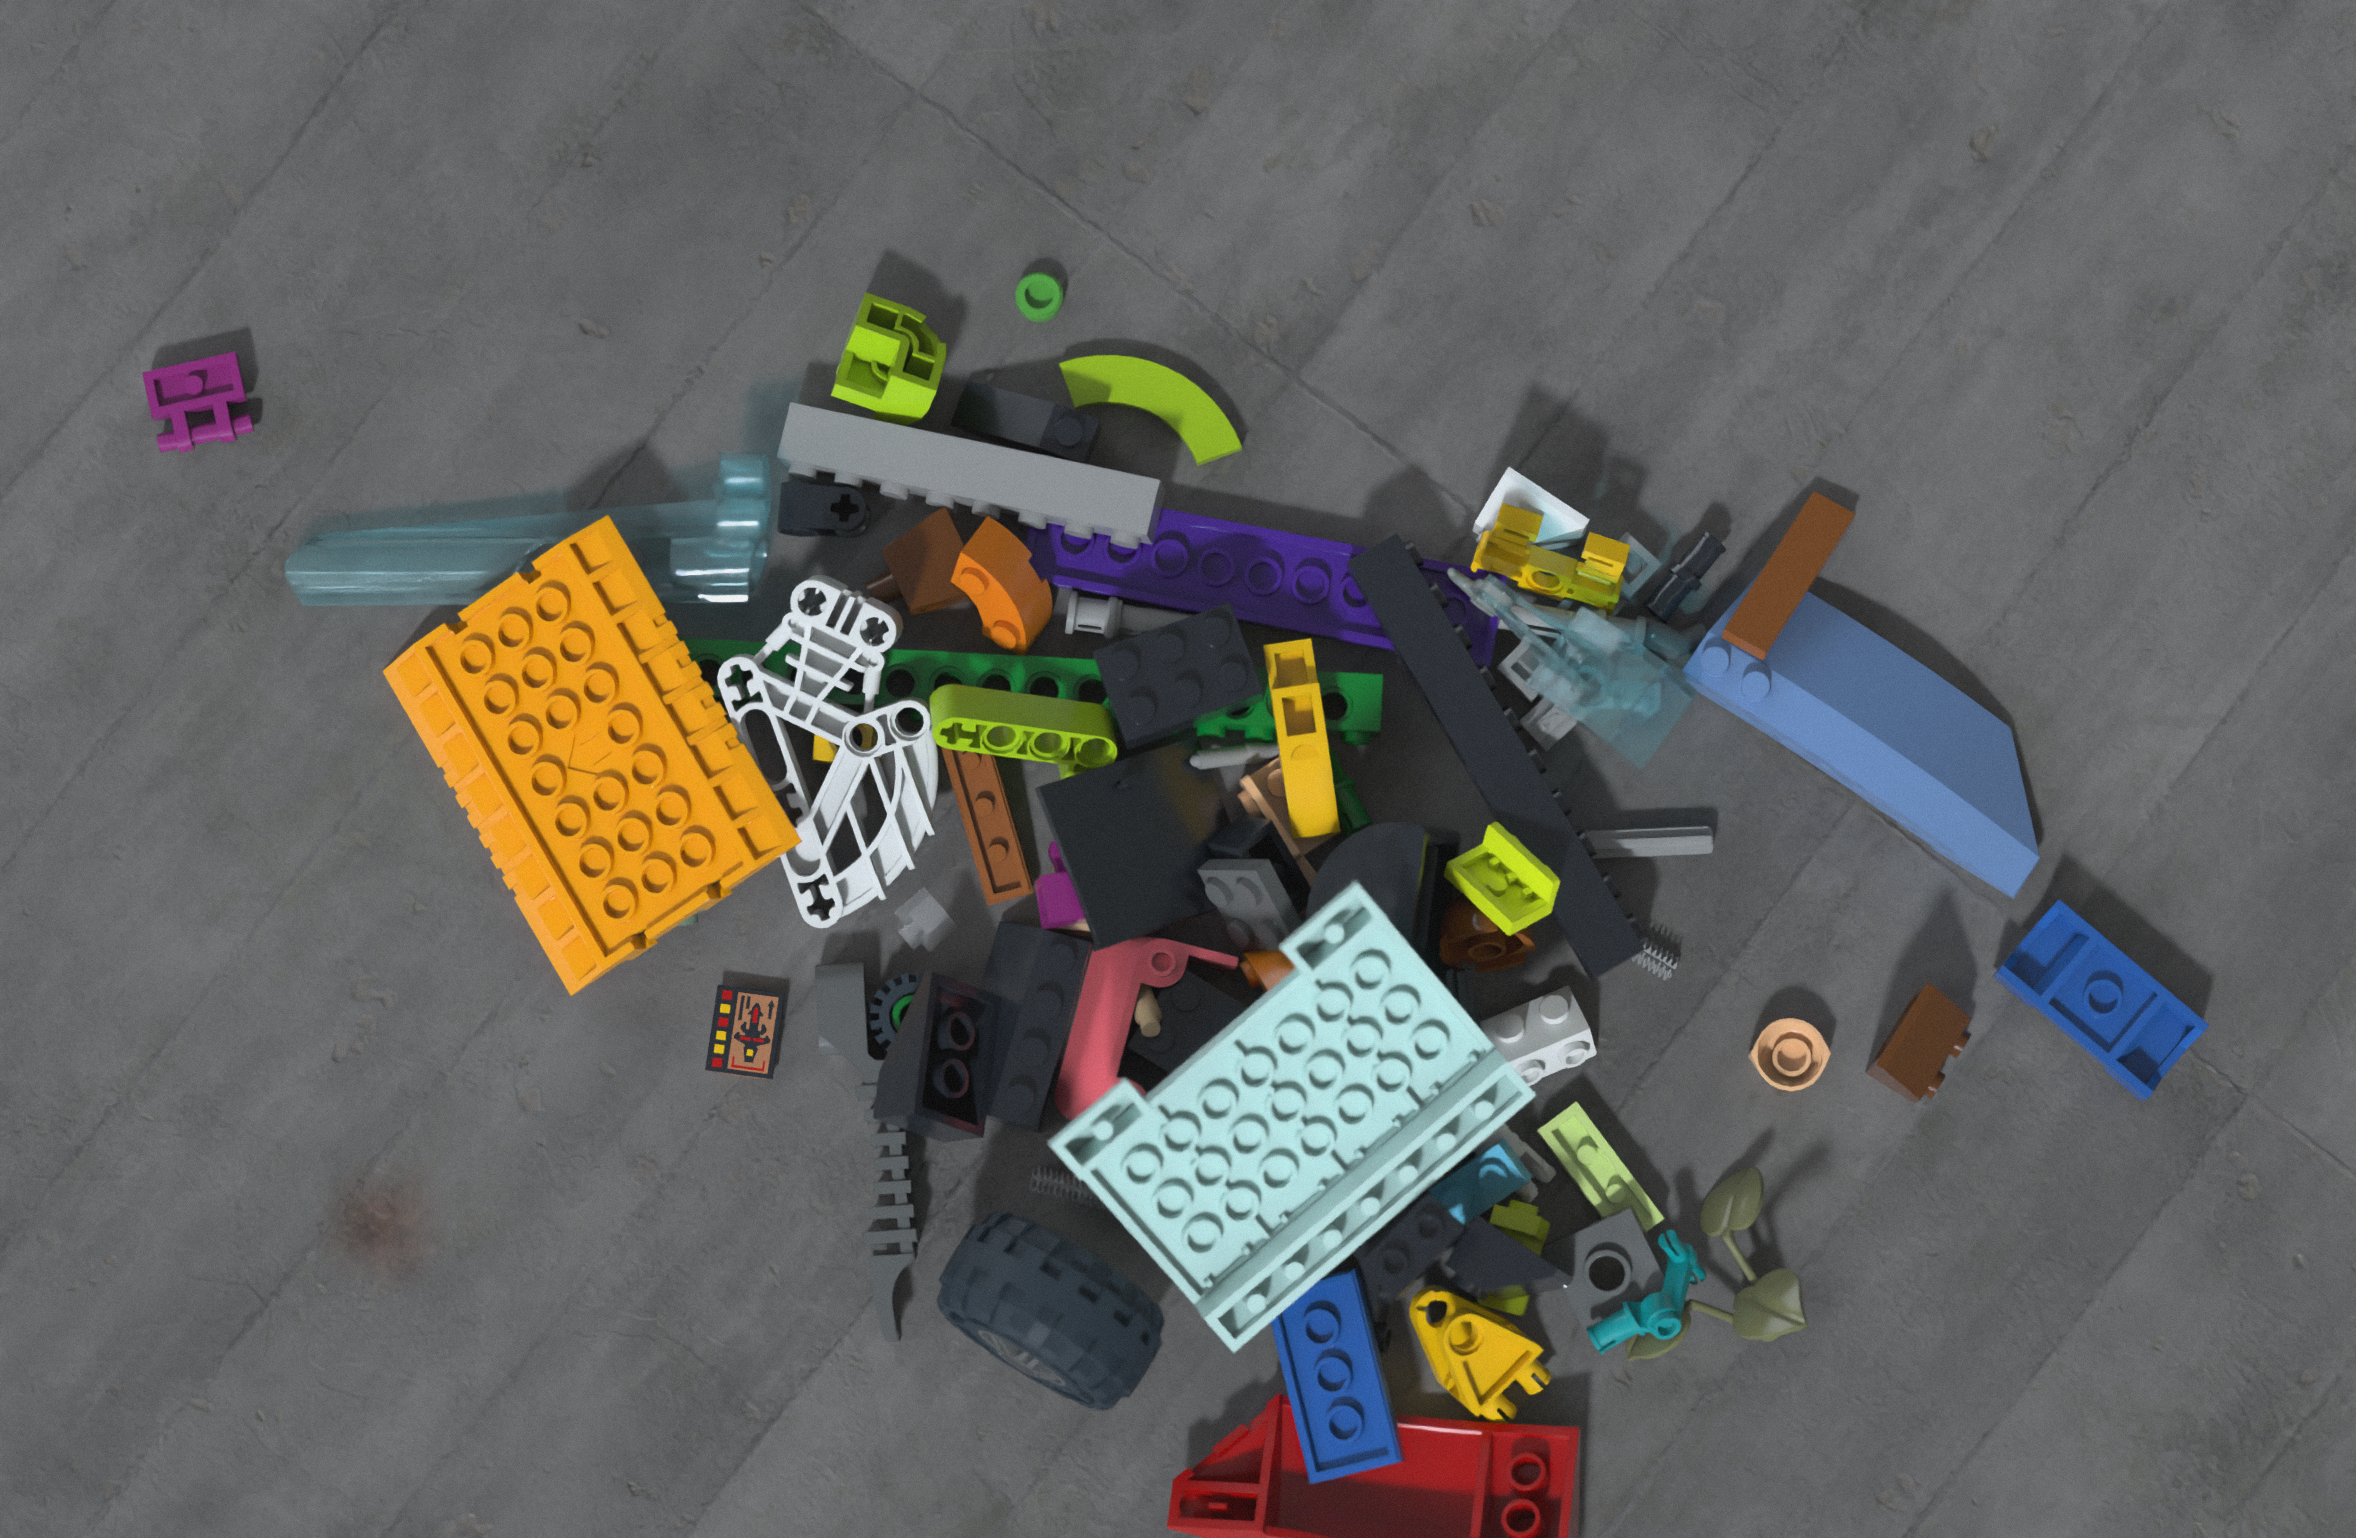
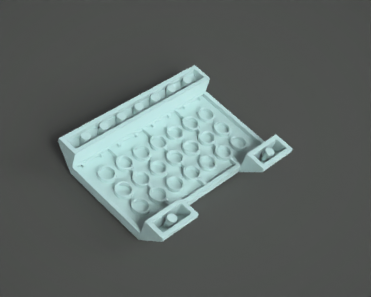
[1048,881,1536,1353]

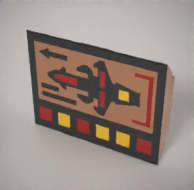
[705,984,785,1080]

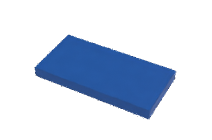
[1271,1269,1406,1484]

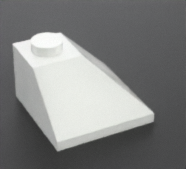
[1473,467,1589,550]

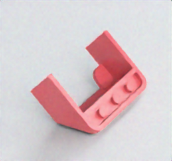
[1055,936,1239,1121]

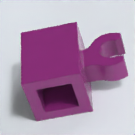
[1035,841,1087,929]

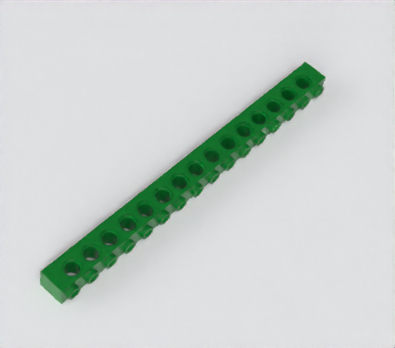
[678,638,1383,745]

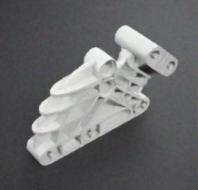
[717,575,938,928]

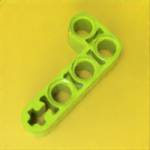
[929,684,1117,780]

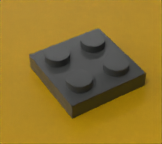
[1197,859,1303,951]

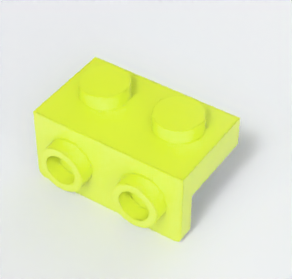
[1444,822,1560,936]

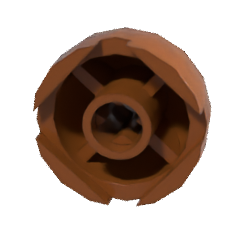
[1437,893,1535,972]

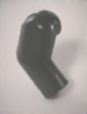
[1643,616,1708,659]

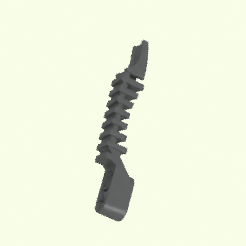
[815,962,919,1343]

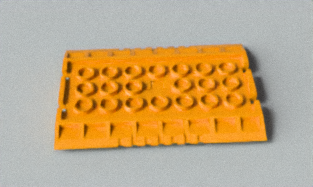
[382,515,802,996]

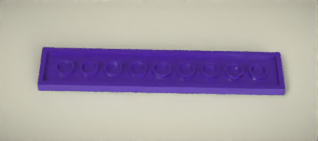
[1025,508,1507,670]

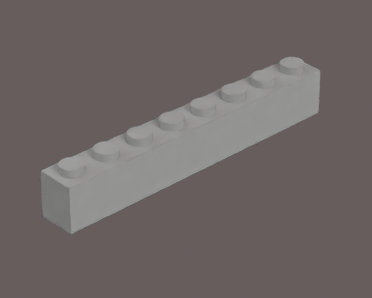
[777,402,1166,549]

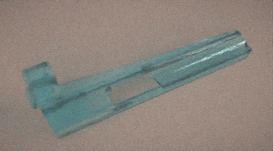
[284,452,771,606]

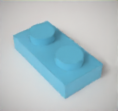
[1428,1137,1532,1225]

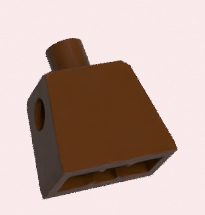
[864,507,972,617]

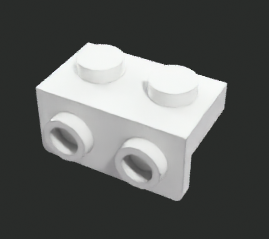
[1480,985,1597,1086]

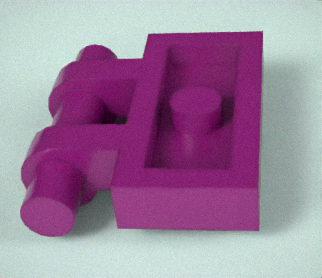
[142,352,255,453]

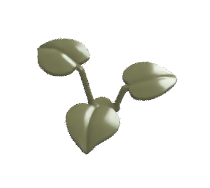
[1626,1166,1808,1362]

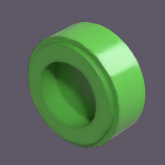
[1016,272,1063,322]

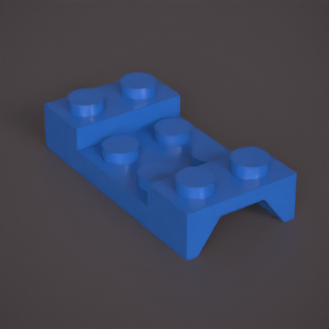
[1992,899,2209,1102]

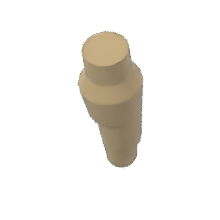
[1135,984,1162,1037]

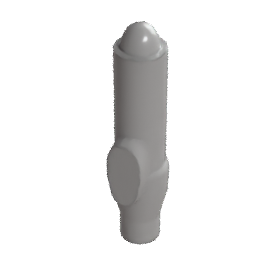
[1189,742,1279,770]

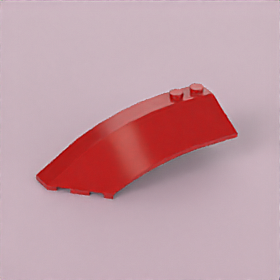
[1167,1392,1581,1538]

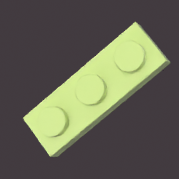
[1537,1101,1665,1232]

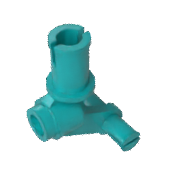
[1586,1230,1707,1355]

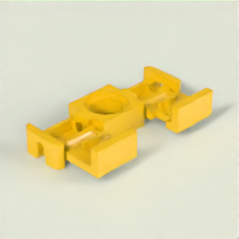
[1471,503,1631,615]

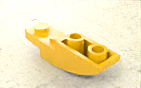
[1263,638,1340,840]

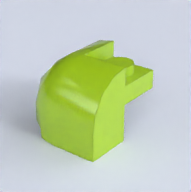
[831,292,946,426]

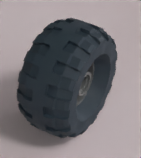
[936,1211,1165,1411]

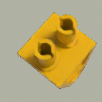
[1409,1285,1551,1424]

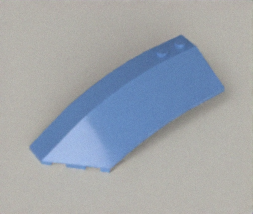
[1682,569,2040,899]

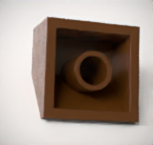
[1865,982,1971,1104]

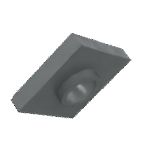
[1543,1205,1666,1334]

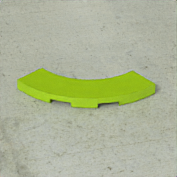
[1059,355,1242,466]

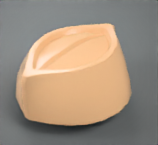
[1748,1018,1830,1091]

